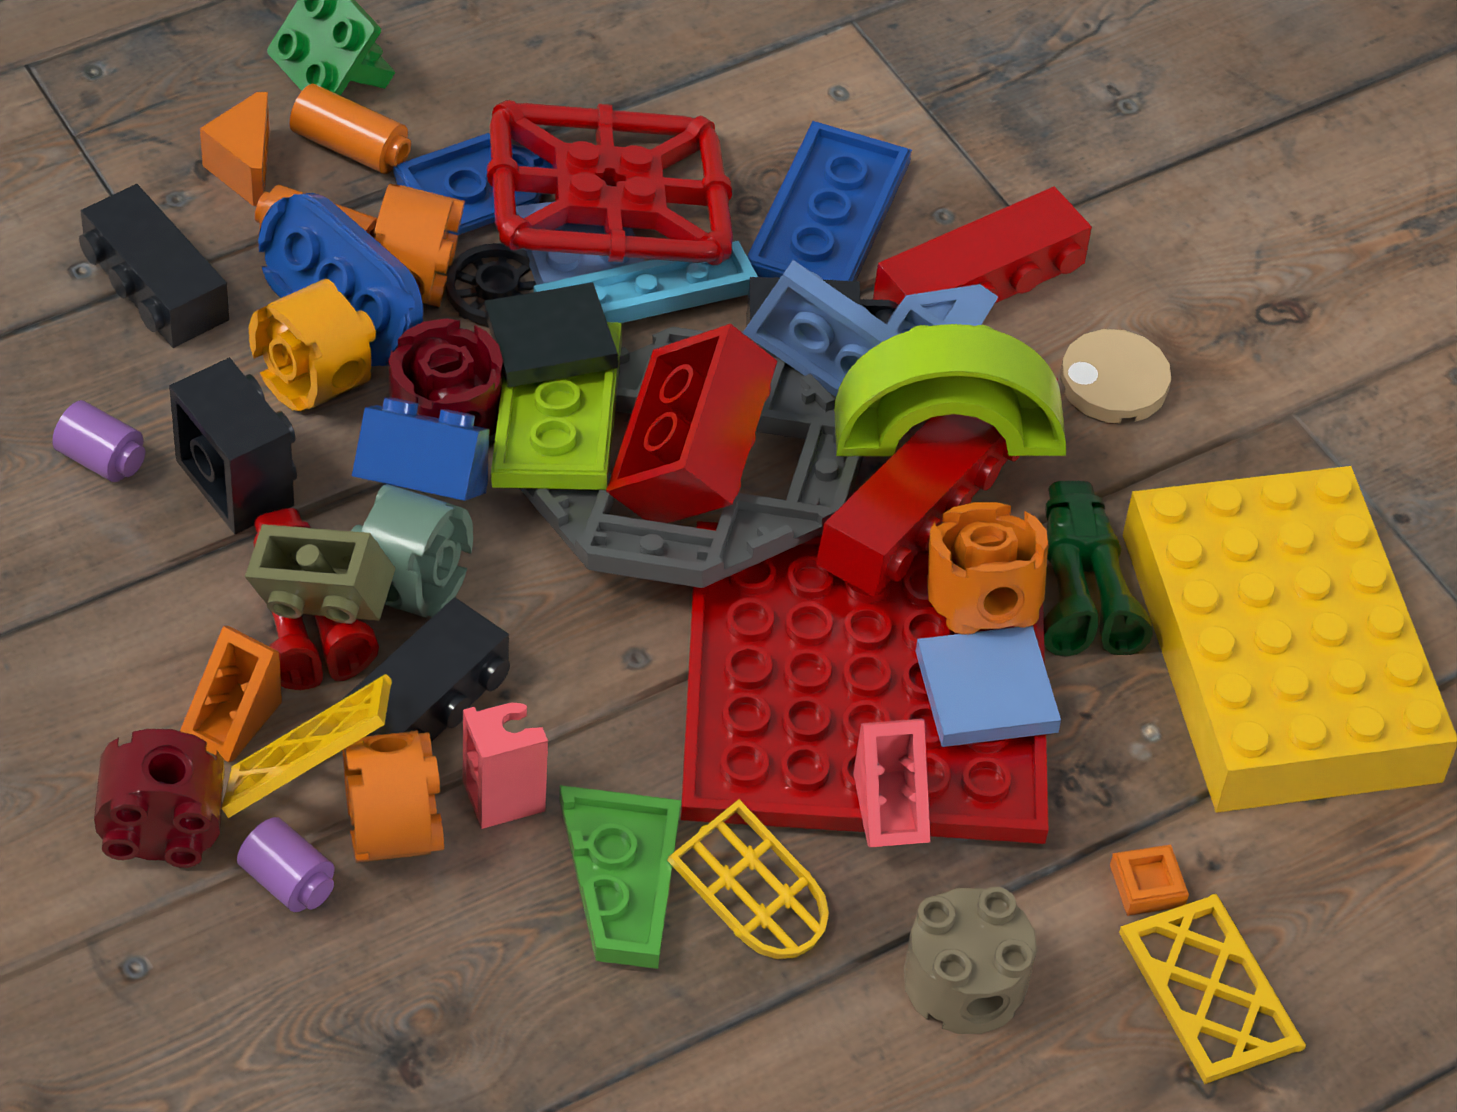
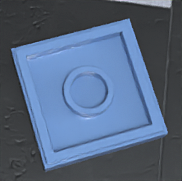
[915,625,1061,747]

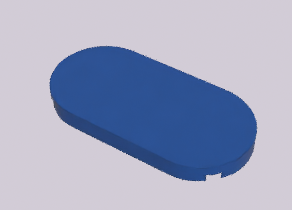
[258,193,423,366]

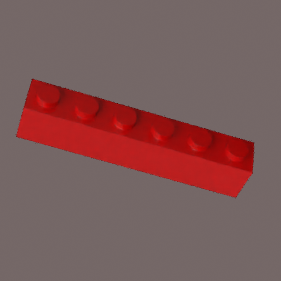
[816,378,1058,597]

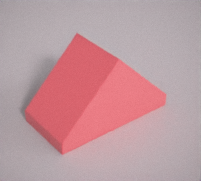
[853,719,930,847]

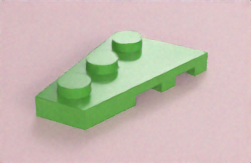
[559,785,681,969]

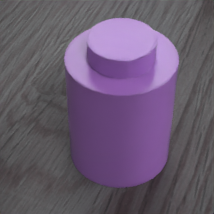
[52,400,145,482]
[237,817,335,912]

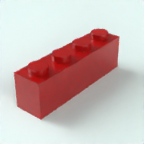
[873,186,1092,305]

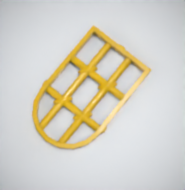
[667,799,829,959]

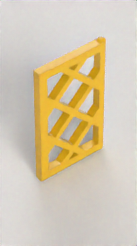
[221,674,392,818]
[1119,894,1306,1084]

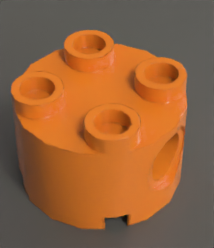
[374,183,465,308]
[927,502,1048,634]
[342,731,444,863]

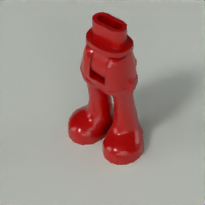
[253,508,379,691]

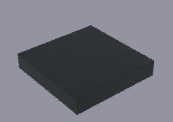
[484,282,618,387]

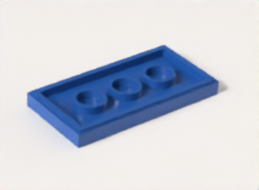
[747,121,912,281]

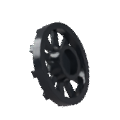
[446,243,536,328]

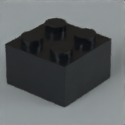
[169,357,297,535]

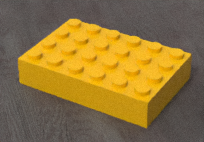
[1122,466,1457,813]

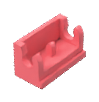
[463,703,548,829]

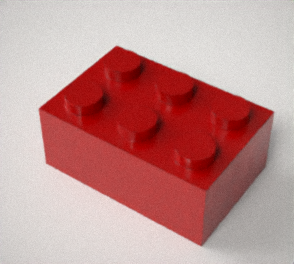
[606,323,778,523]

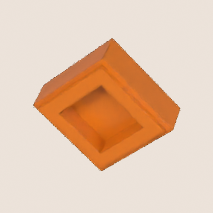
[1110,844,1189,916]

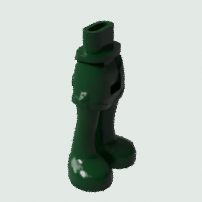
[1044,481,1153,656]

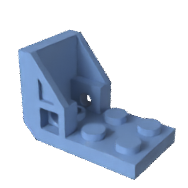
[743,260,998,397]

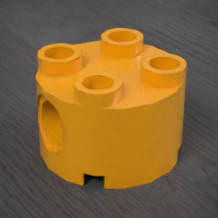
[248,279,376,411]

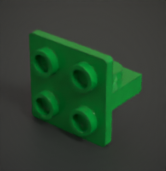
[267,0,396,96]

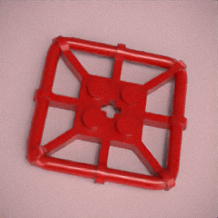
[487,100,733,265]

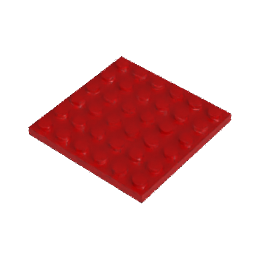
[680,521,1049,844]

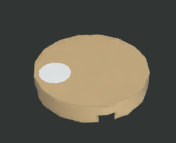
[1060,329,1171,423]

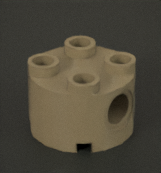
[904,887,1037,1034]

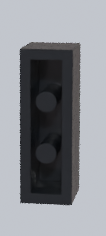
[79,184,229,348]
[342,597,510,742]

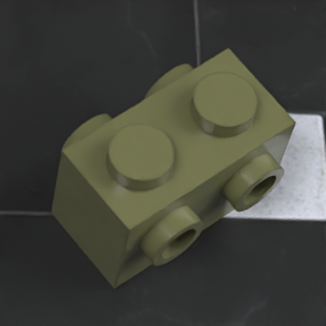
[245,524,396,623]

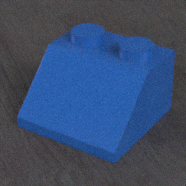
[352,397,489,501]

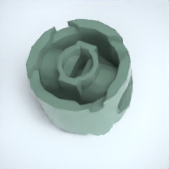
[351,484,473,618]

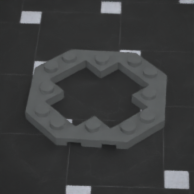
[519,327,864,588]

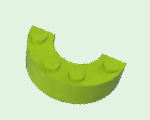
[834,324,1066,456]

